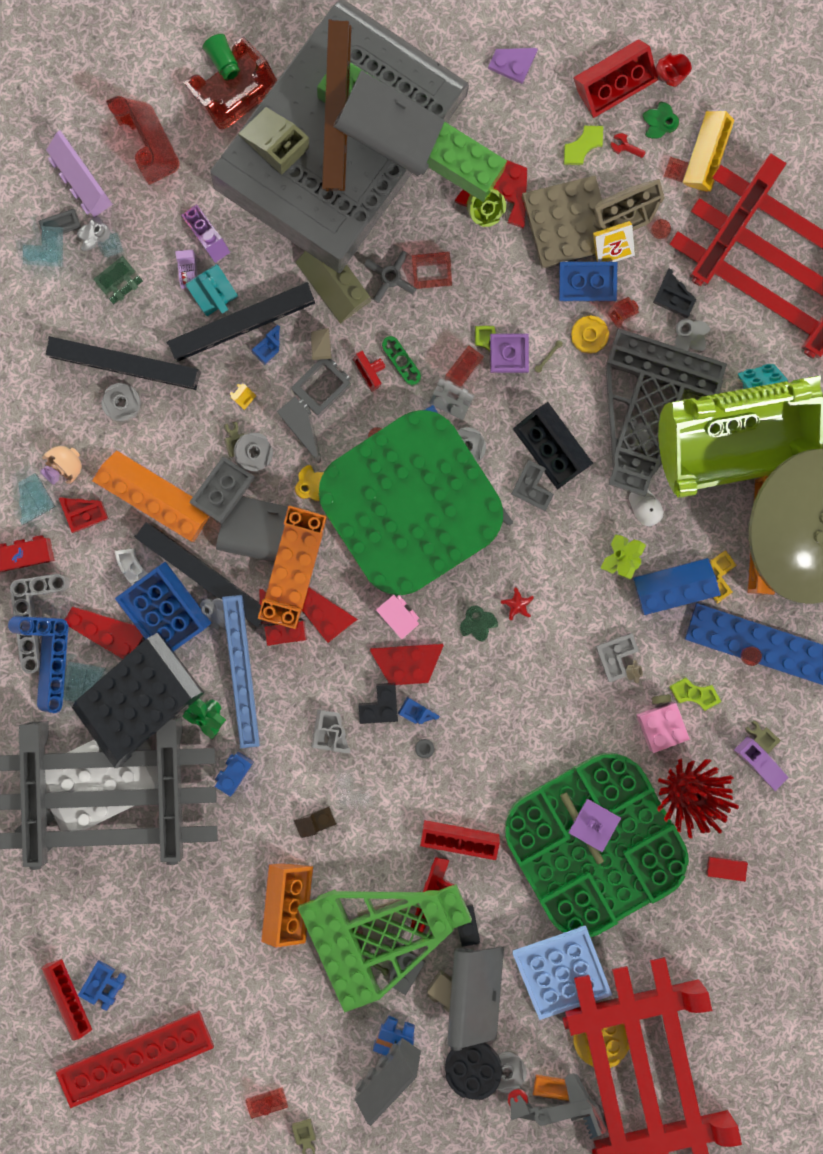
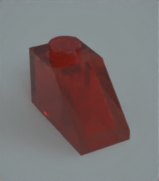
[607,297,639,329]

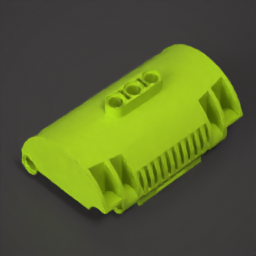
[658,375,823,498]

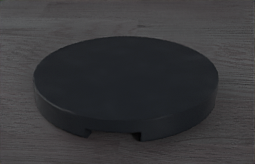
[445,1042,503,1100]

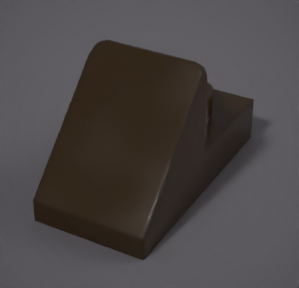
[294,806,337,838]

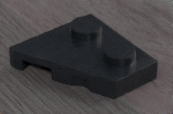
[653,268,697,318]

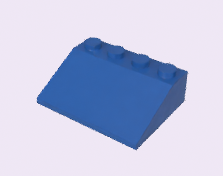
[115,561,212,651]

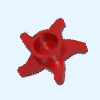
[501,587,534,620]

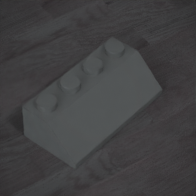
[355,1038,421,1126]

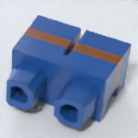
[373,1016,415,1056]

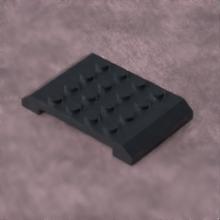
[72,633,204,768]

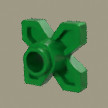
[182,699,226,740]

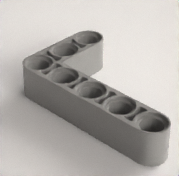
[10,574,70,673]

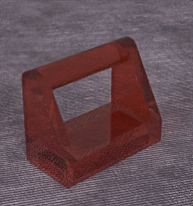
[412,251,452,289]

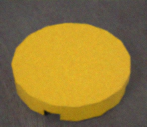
[571,315,609,354]

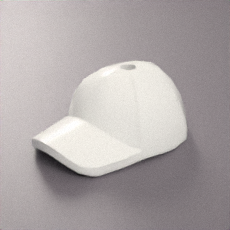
[629,490,664,526]

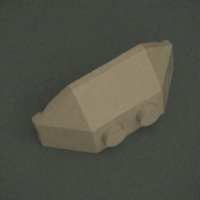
[594,179,665,231]

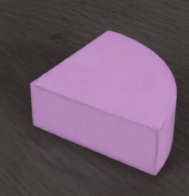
[40,466,60,485]

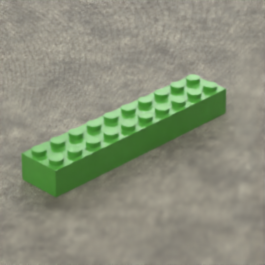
[317,63,507,202]

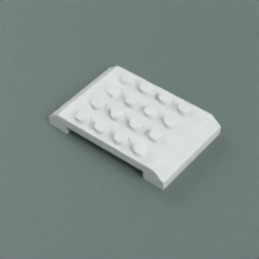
[45,740,158,831]

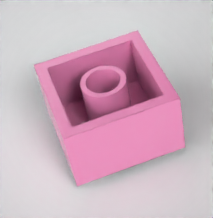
[376,595,420,639]
[637,702,690,753]

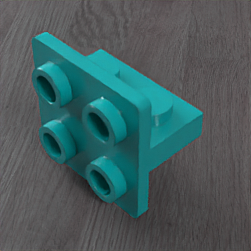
[186,264,238,316]
[738,364,788,389]

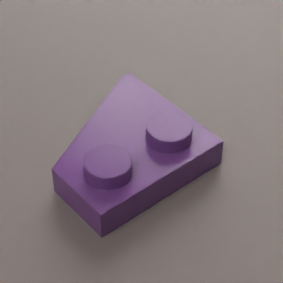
[488,48,538,84]

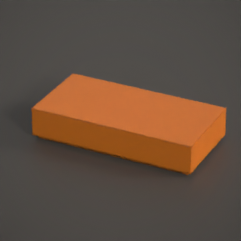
[532,1075,570,1102]

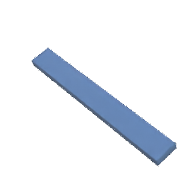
[222,595,260,748]

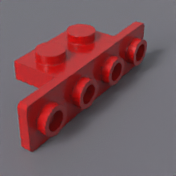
[410,857,455,932]

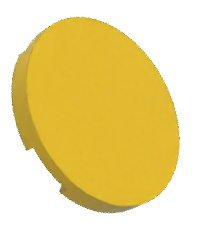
[573,1024,630,1068]

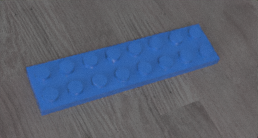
[684,603,823,685]

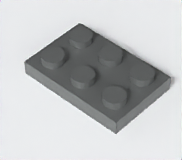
[189,457,255,524]

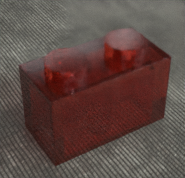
[445,345,484,388]

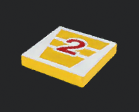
[593,221,635,262]

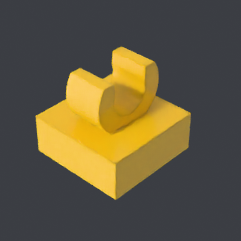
[230,383,257,410]

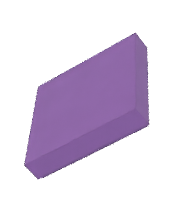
[490,334,529,373]

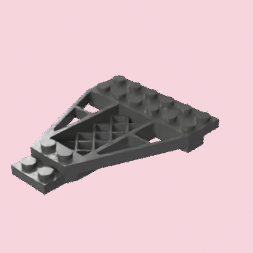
[605,328,727,497]

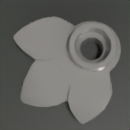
[77,217,110,251]
[675,319,711,351]
[200,598,226,630]

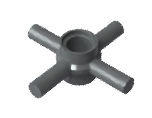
[364,250,417,303]

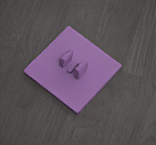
[568,799,621,852]

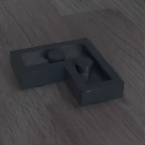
[358,683,398,724]

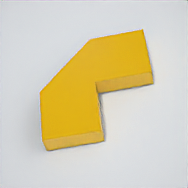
[710,550,737,603]

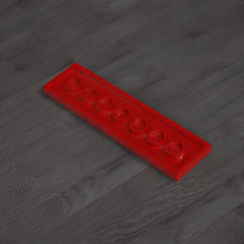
[56,1010,214,1109]

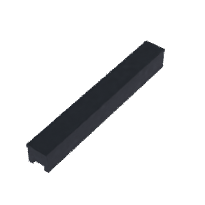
[166,282,316,362]
[45,336,201,390]
[134,522,264,627]

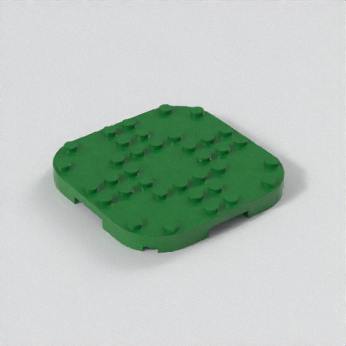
[319,410,503,595]
[504,752,689,937]

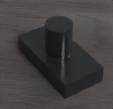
[458,904,480,947]

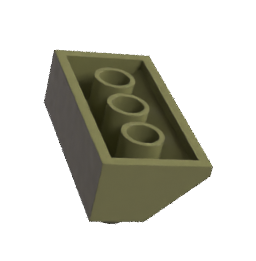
[296,251,371,324]

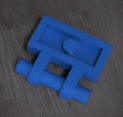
[78,960,127,1011]

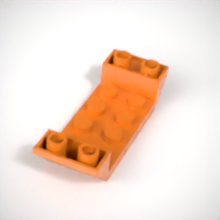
[258,506,327,629]

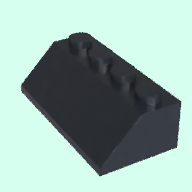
[513,402,594,490]

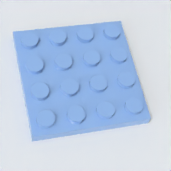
[513,926,612,1020]

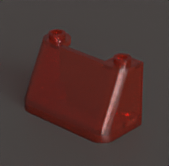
[183,36,277,129]
[106,96,180,185]

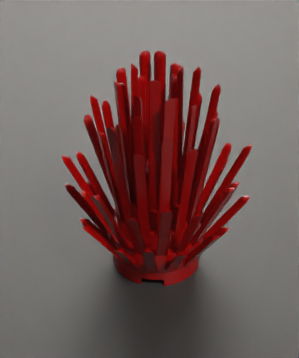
[657,758,739,839]

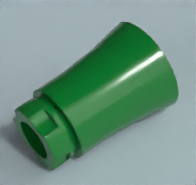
[202,34,240,81]

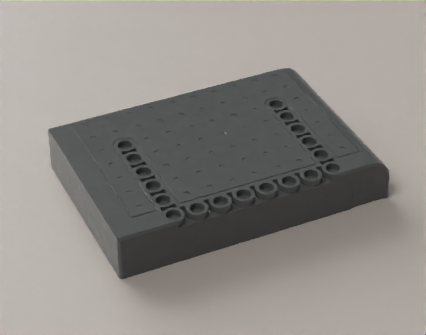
[210,0,469,273]

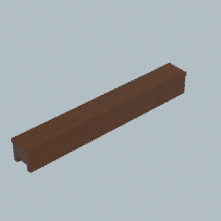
[322,19,352,192]

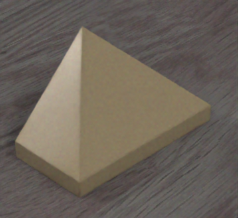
[311,328,332,360]

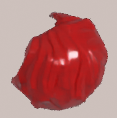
[656,53,692,87]

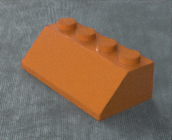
[261,863,313,948]

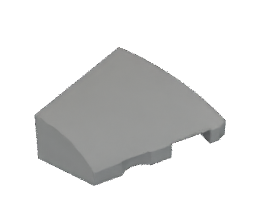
[311,710,350,754]

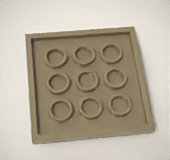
[522,175,603,269]

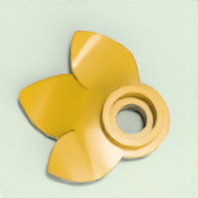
[295,465,324,501]

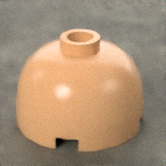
[42,446,82,484]

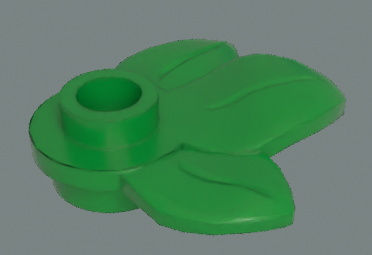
[642,102,679,139]

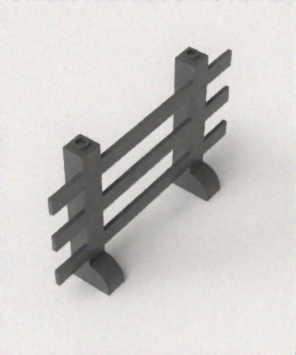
[0,716,218,870]

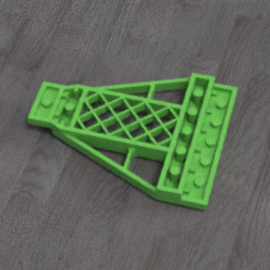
[298,884,472,1013]

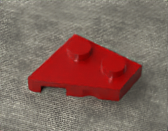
[58,497,109,533]

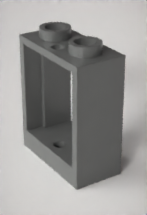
[291,359,351,417]

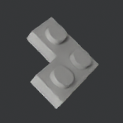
[595,633,639,682]

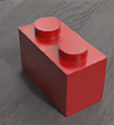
[265,621,307,646]

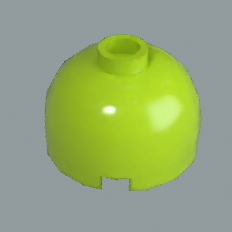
[467,188,506,227]

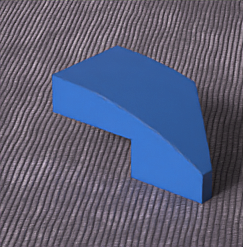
[251,325,280,365]
[398,697,440,724]

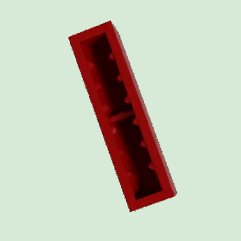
[420,820,500,860]
[41,959,92,1041]

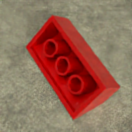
[573,39,659,118]

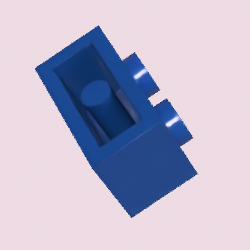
[214,751,254,797]

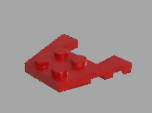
[455,159,527,229]

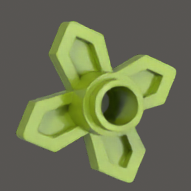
[601,534,646,579]

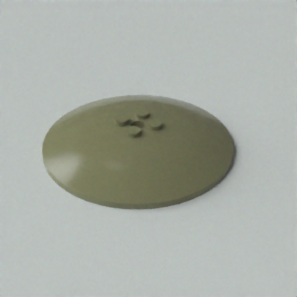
[748,449,823,604]

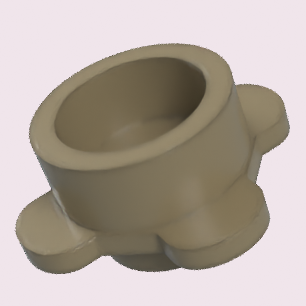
[626,660,643,683]

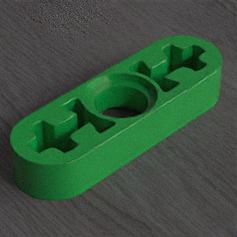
[382,336,421,386]

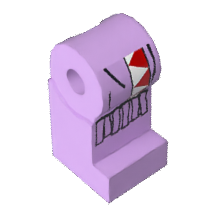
[175,250,197,289]

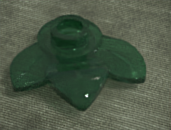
[460,605,498,642]

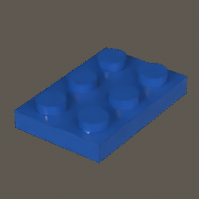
[559,262,618,301]

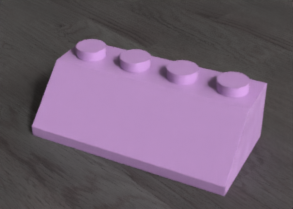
[46,130,113,217]

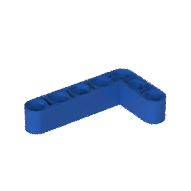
[8,616,68,713]

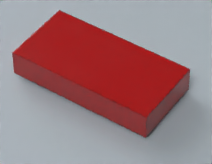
[706,856,748,882]

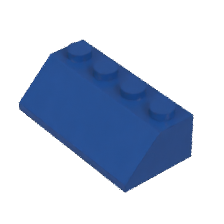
[633,558,721,615]

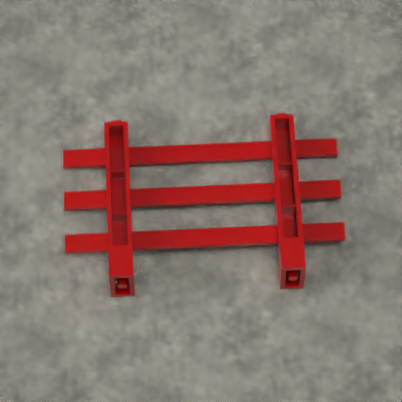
[669,153,823,359]
[562,957,742,1154]

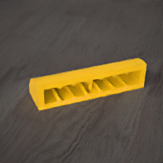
[683,111,734,192]

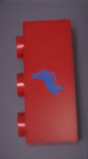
[0,535,55,573]

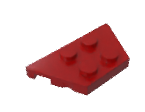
[370,644,444,685]

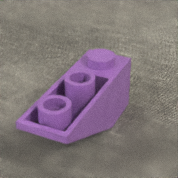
[181,204,230,263]
[734,737,789,791]

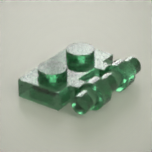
[93,256,143,305]

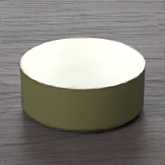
[651,694,672,705]

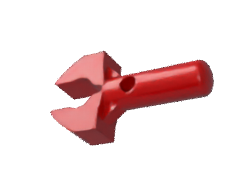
[610,133,646,158]

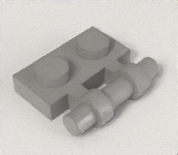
[429,378,474,420]

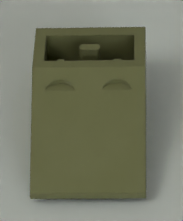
[238,107,309,175]

